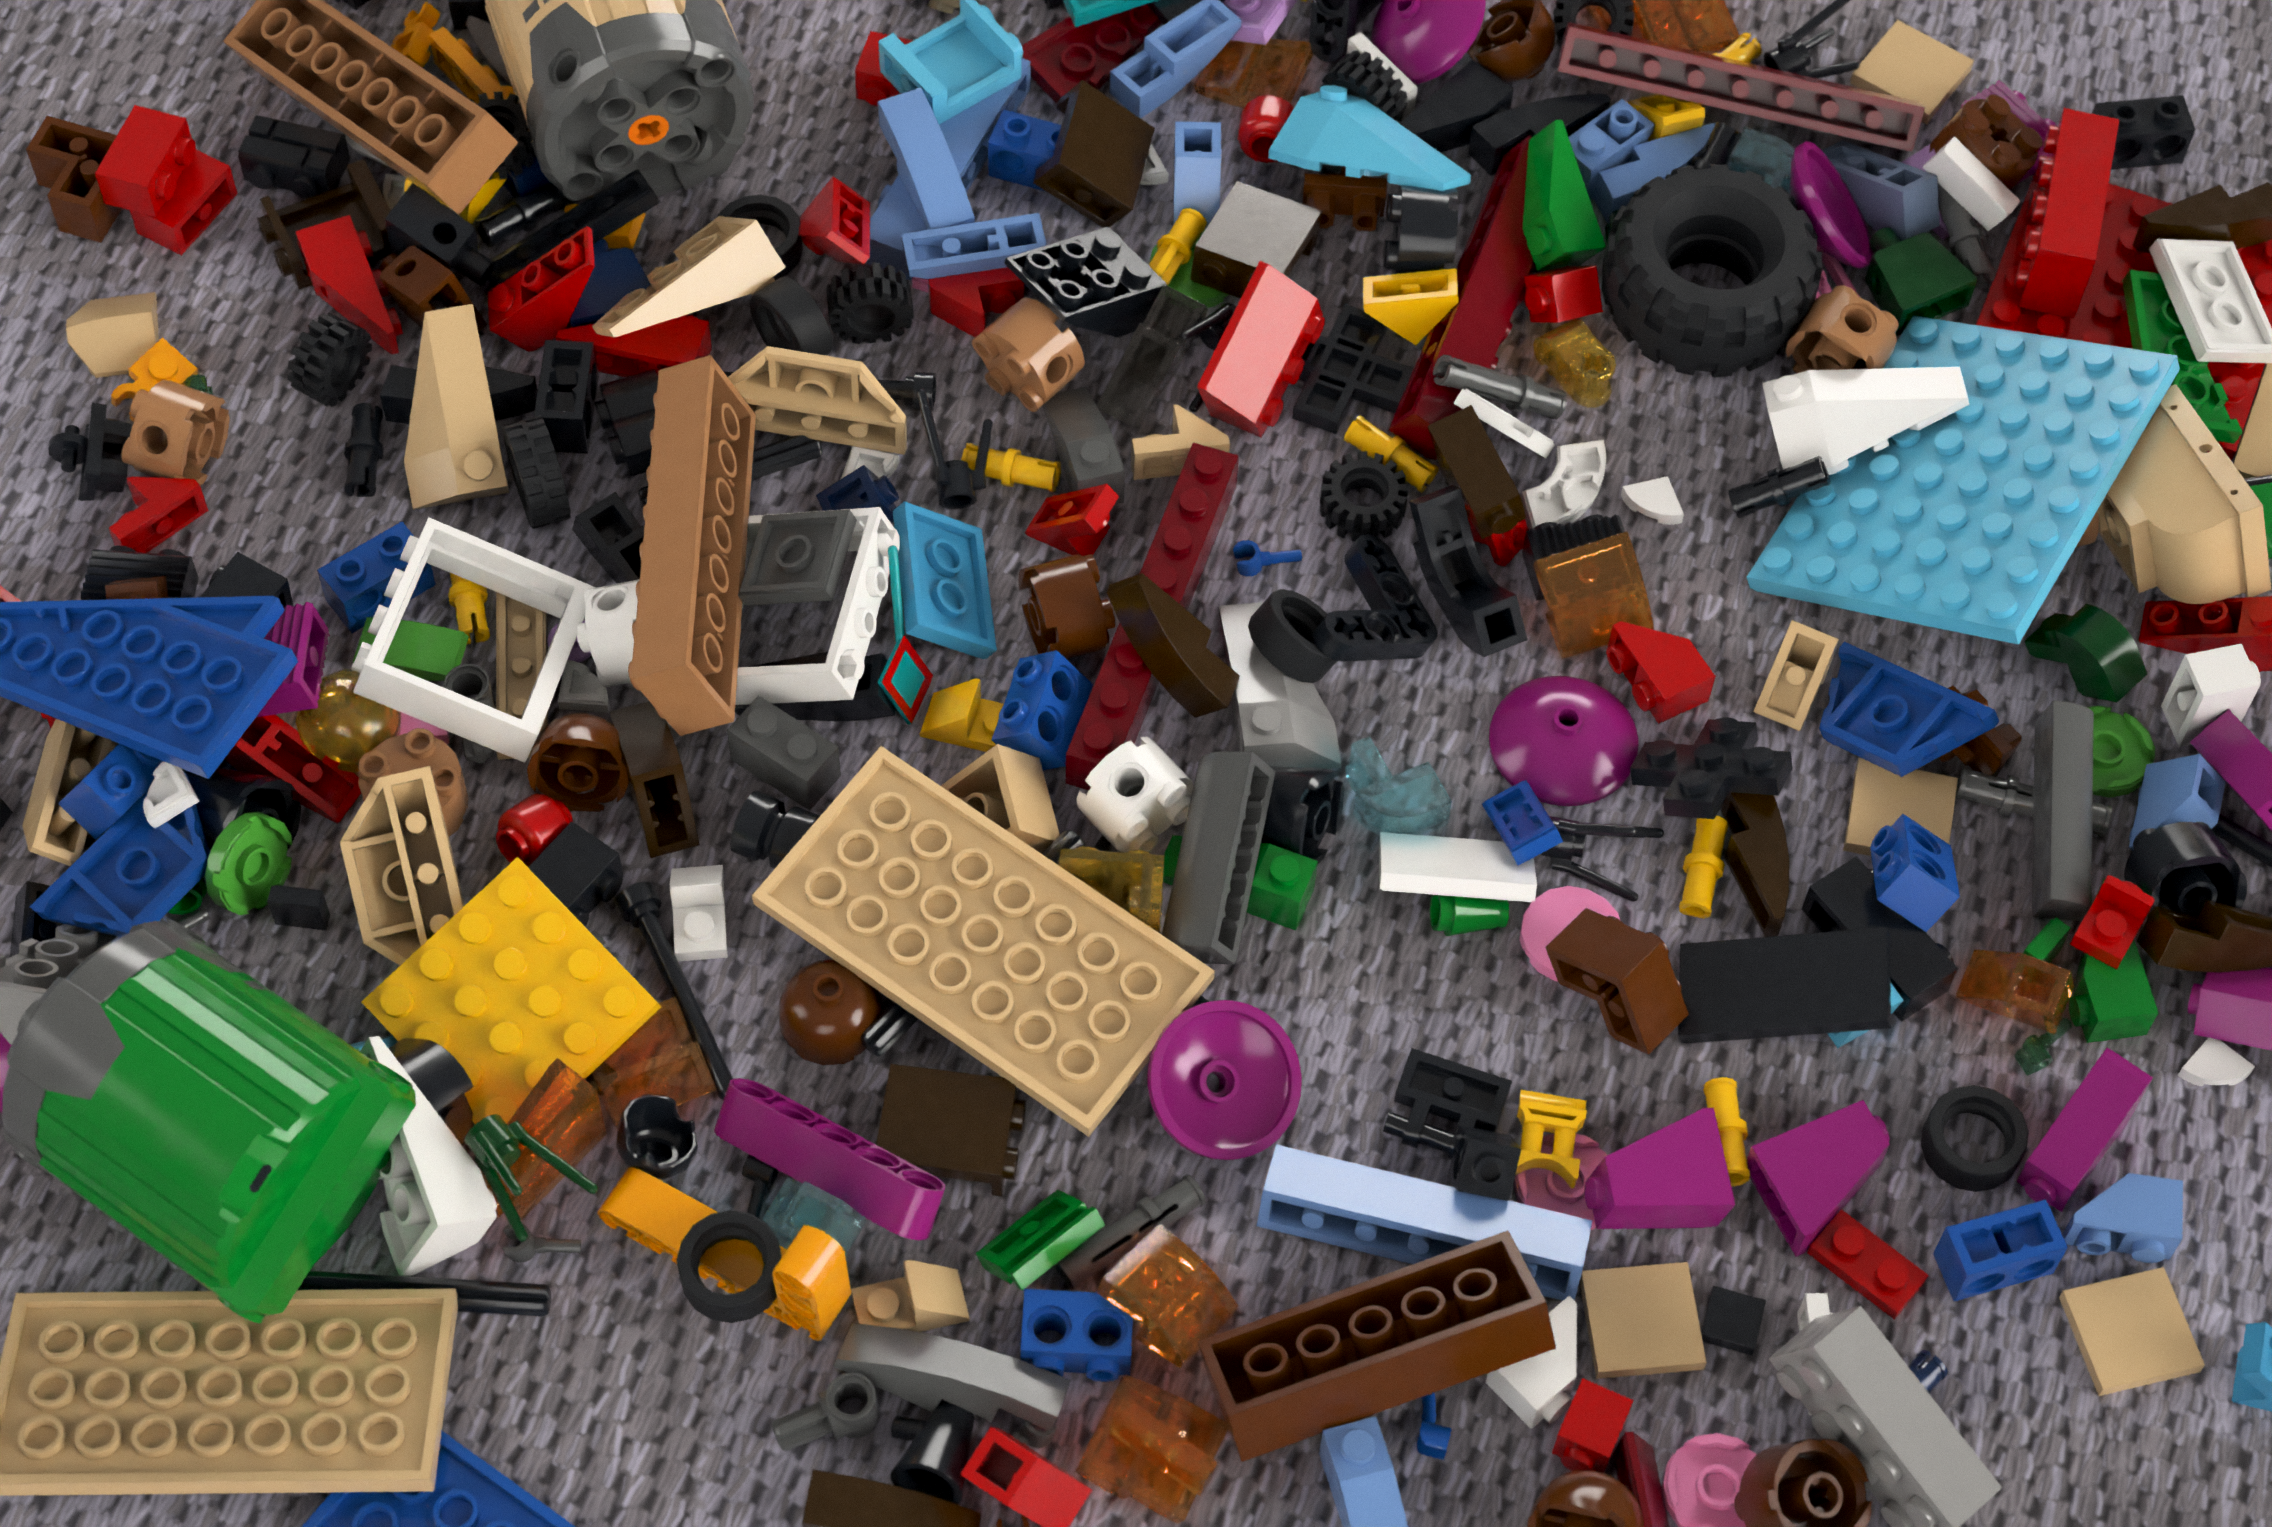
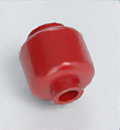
[1237,95,1294,163]
[496,793,573,867]

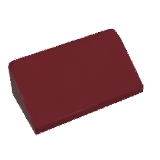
[1613,1431,1670,1527]

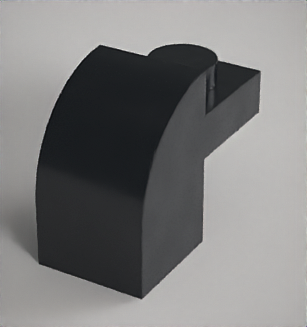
[388,1038,475,1146]

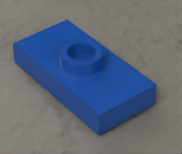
[1482,780,1564,866]

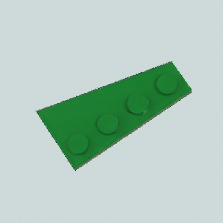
[2122,269,2243,444]

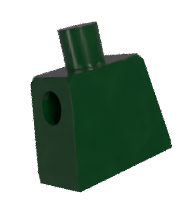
[1865,227,1978,336]

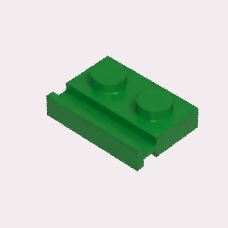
[975,1189,1105,1290]

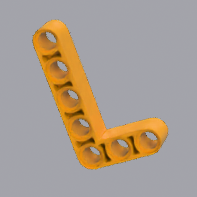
[597,1167,851,1341]

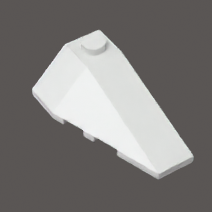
[1762,367,1970,475]
[360,1036,497,1277]

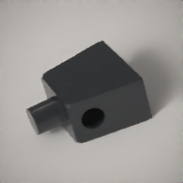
[385,183,495,286]

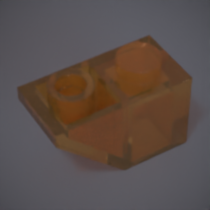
[1955,949,2074,1034]

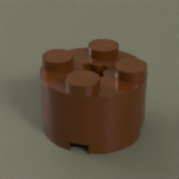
[1930,94,2043,191]
[1018,554,1115,659]
[1734,1439,1872,1527]

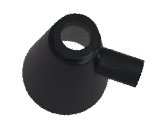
[890,1400,974,1505]

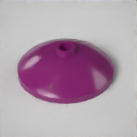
[1370,0,1486,84]
[1790,141,1874,269]
[1489,676,1639,806]
[1147,1000,1302,1160]

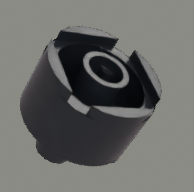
[1383,185,1458,274]
[2124,822,2247,919]

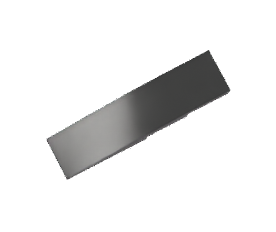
[833,1323,1071,1431]

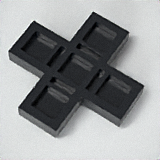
[1292,304,1414,434]
[1630,717,1793,819]

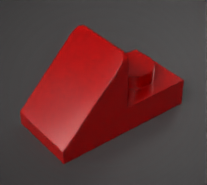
[928,267,1024,338]
[108,476,208,553]
[1024,484,1119,556]

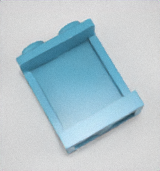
[878,0,1023,124]

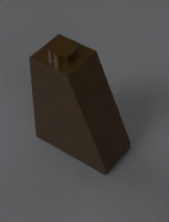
[1428,405,1526,539]
[609,701,700,858]

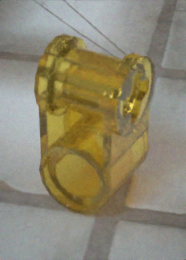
[1533,318,1616,408]

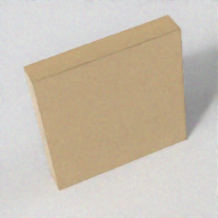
[1850,20,1974,124]
[1843,758,1958,856]
[1580,1262,1707,1379]
[2059,1267,2205,1396]

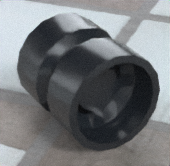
[730,791,820,869]

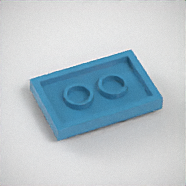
[893,501,997,659]

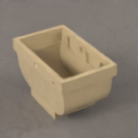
[2098,384,2271,604]

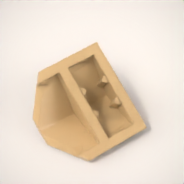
[66,292,159,378]

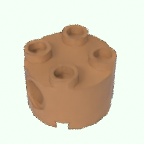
[1786,285,1899,374]
[972,297,1085,412]
[121,380,230,486]
[358,728,469,837]

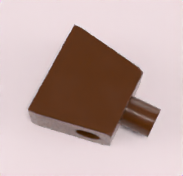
[379,246,487,333]

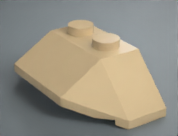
[728,346,907,455]
[22,719,118,866]
[340,766,465,965]

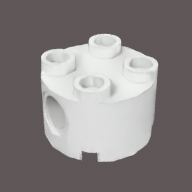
[577,579,640,687]
[1076,737,1193,858]

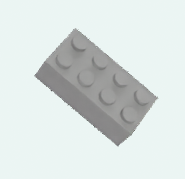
[1769,1306,2002,1527]

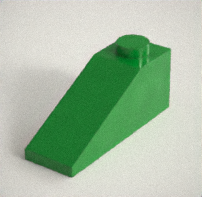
[1522,119,1606,271]
[1153,835,1318,931]
[2069,878,2158,1043]

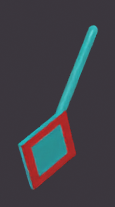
[877,545,933,724]

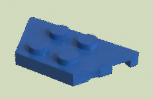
[1819,641,1999,777]
[30,770,210,937]

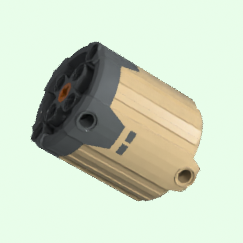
[484,0,754,201]

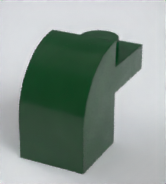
[2024,604,2148,703]

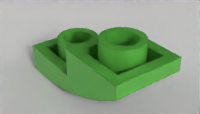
[353,617,469,681]

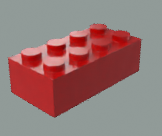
[2014,108,2119,319]

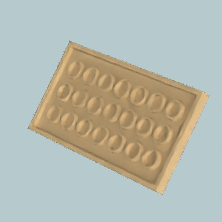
[752,746,1215,1137]
[0,1289,458,1496]

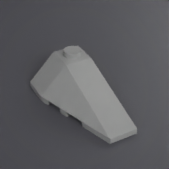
[1218,602,1341,769]
[0,924,118,1046]

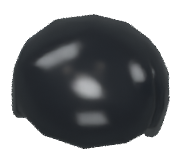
[616,1094,698,1179]

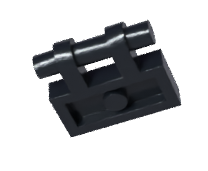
[1383,1048,1512,1160]

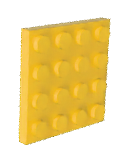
[361,857,661,1132]

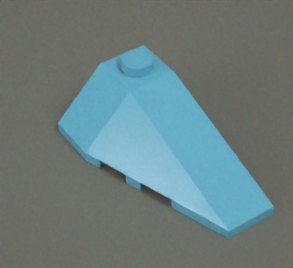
[1268,85,1471,191]

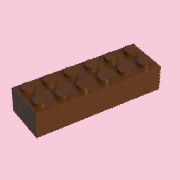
[1197,1230,1556,1462]

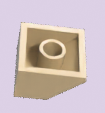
[941,744,1060,853]

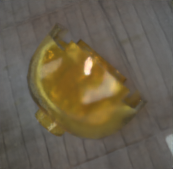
[295,669,402,772]

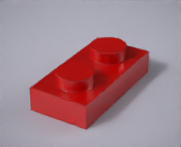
[1807,1209,1929,1320]

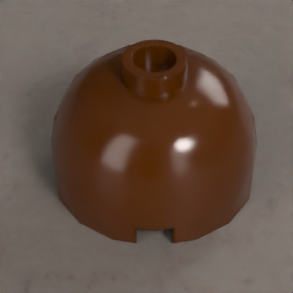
[1467,0,1555,82]
[527,713,629,812]
[779,960,882,1065]
[1527,1470,1644,1527]

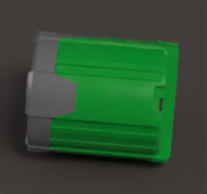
[2,917,416,1323]

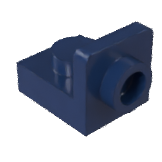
[816,465,899,523]

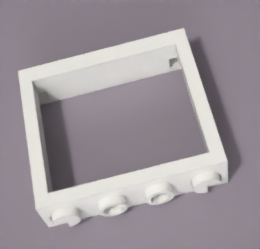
[735,507,900,705]
[351,517,596,763]

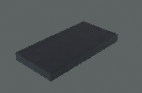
[1678,927,1891,1044]

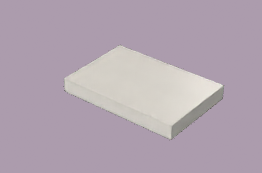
[2149,239,2272,363]
[1379,832,1537,902]

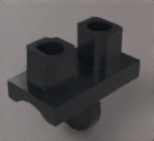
[48,402,132,501]

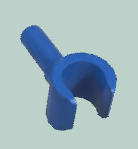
[1233,540,1302,576]
[1417,1392,1452,1460]

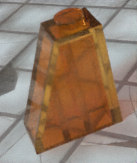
[480,1058,607,1220]

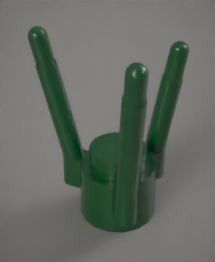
[464,1114,598,1242]

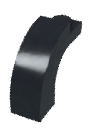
[1409,485,1528,657]

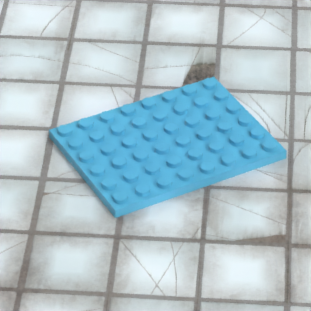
[1747,316,2180,645]

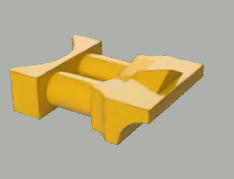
[1515,1090,1587,1189]

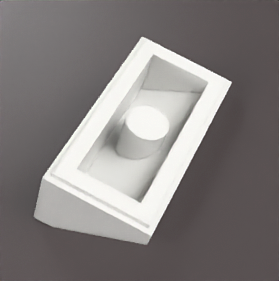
[1922,136,2020,231]

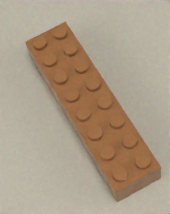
[223,0,518,215]
[628,355,756,736]

